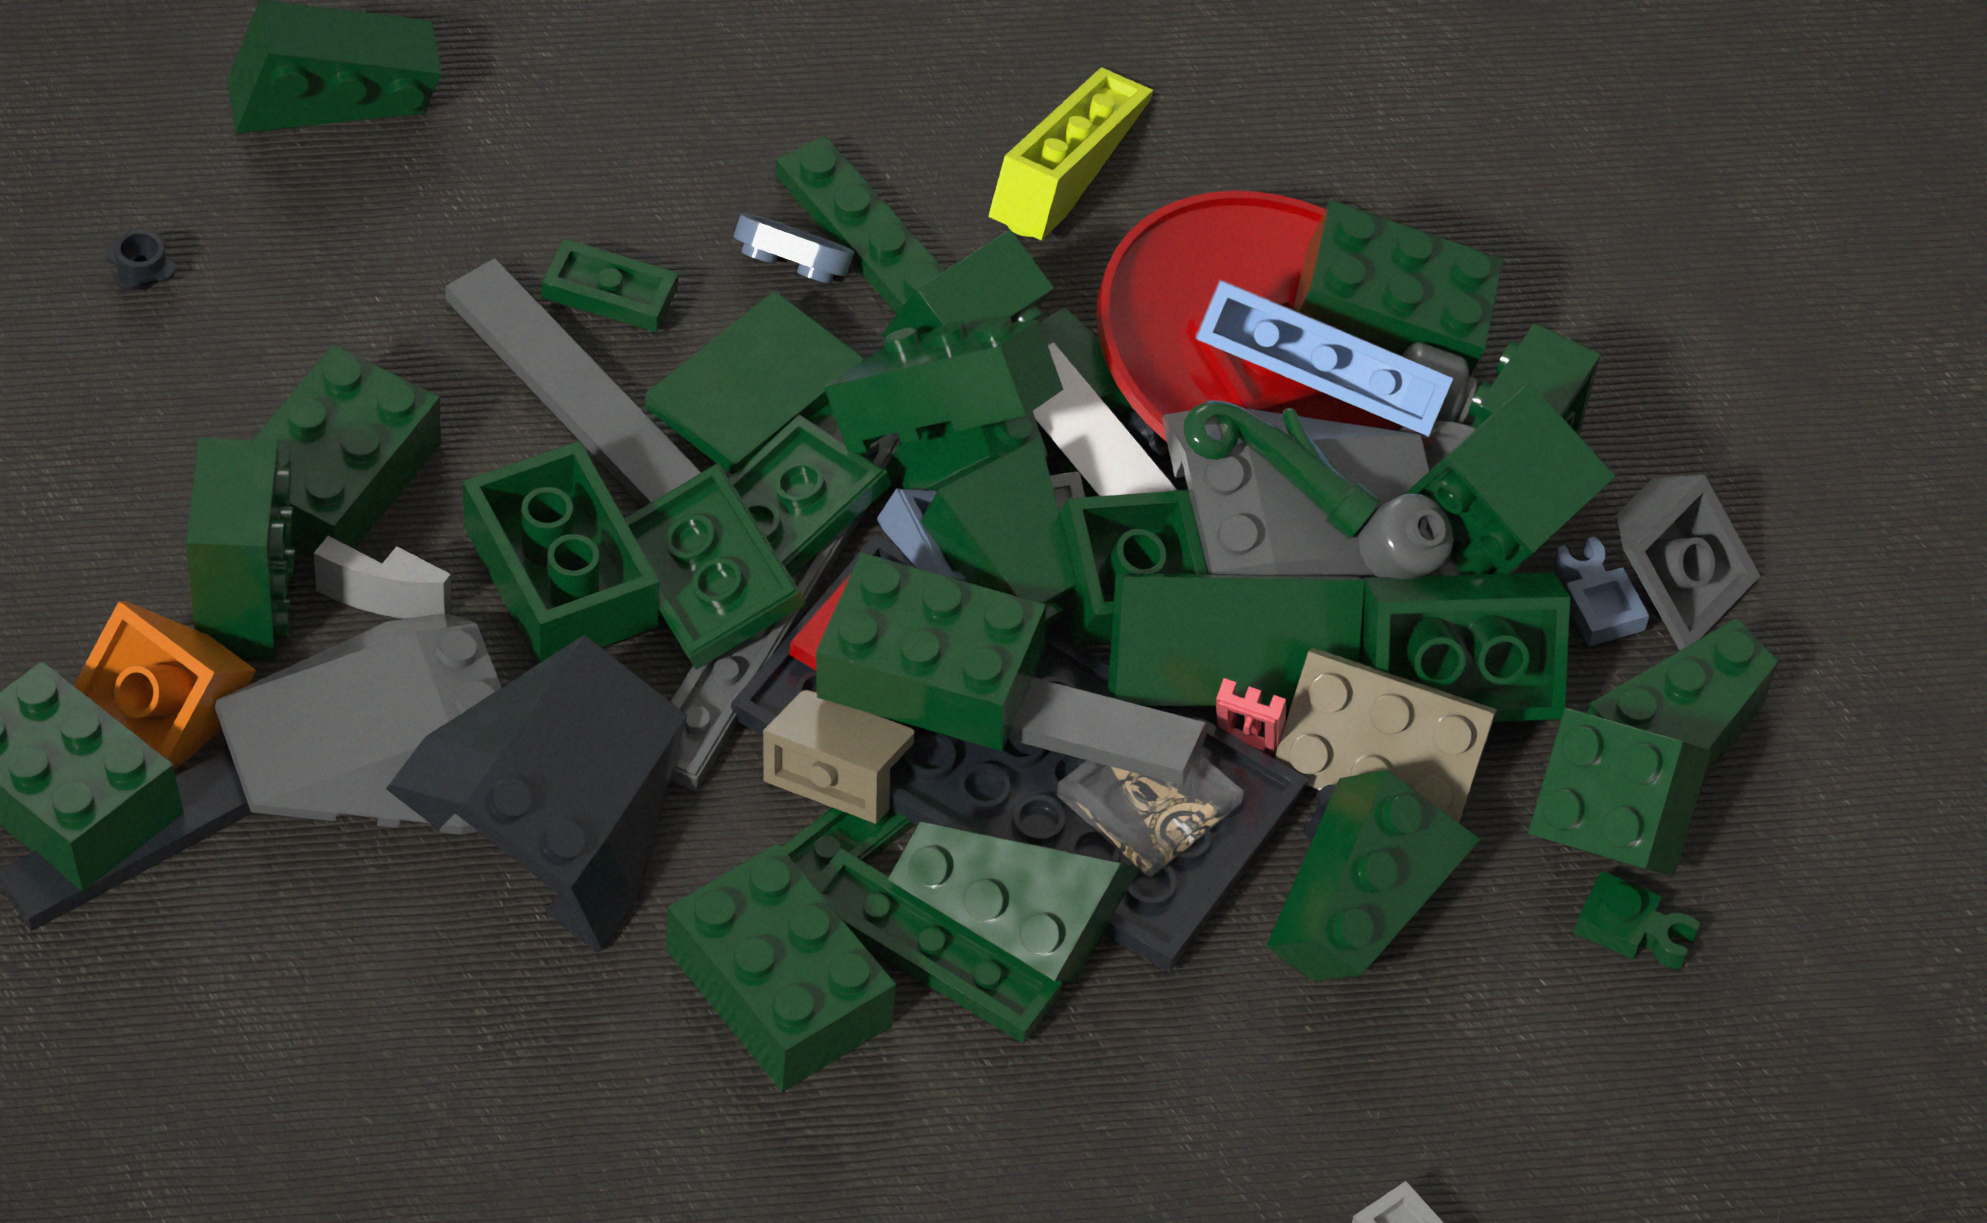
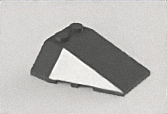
[1162,408,1429,597]
[215,613,502,835]

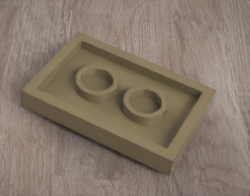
[1274,648,1497,823]

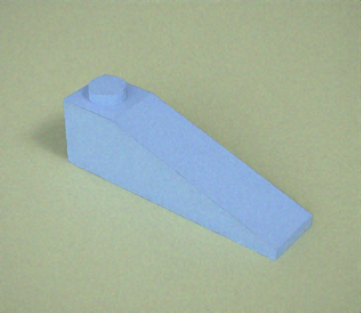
[1196,279,1453,437]

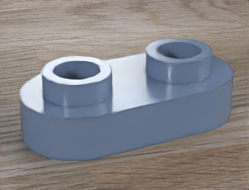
[733,213,854,283]

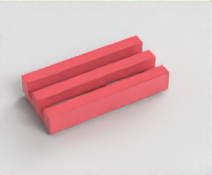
[1216,678,1286,757]

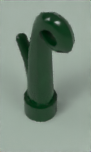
[1184,400,1380,539]

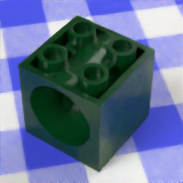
[1404,381,1616,575]

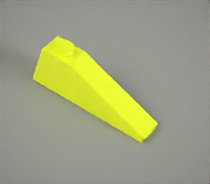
[988,67,1153,241]

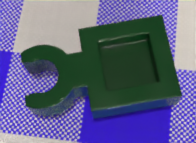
[1573,870,1700,969]

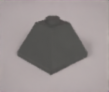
[1616,475,1760,650]

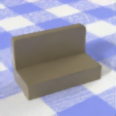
[763,690,914,824]

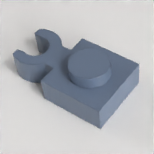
[1554,537,1649,647]

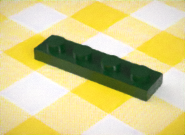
[775,136,945,314]
[812,848,1062,1044]

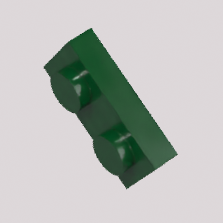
[541,238,678,333]

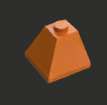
[73,601,256,771]

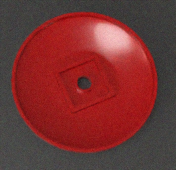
[1096,191,1437,451]

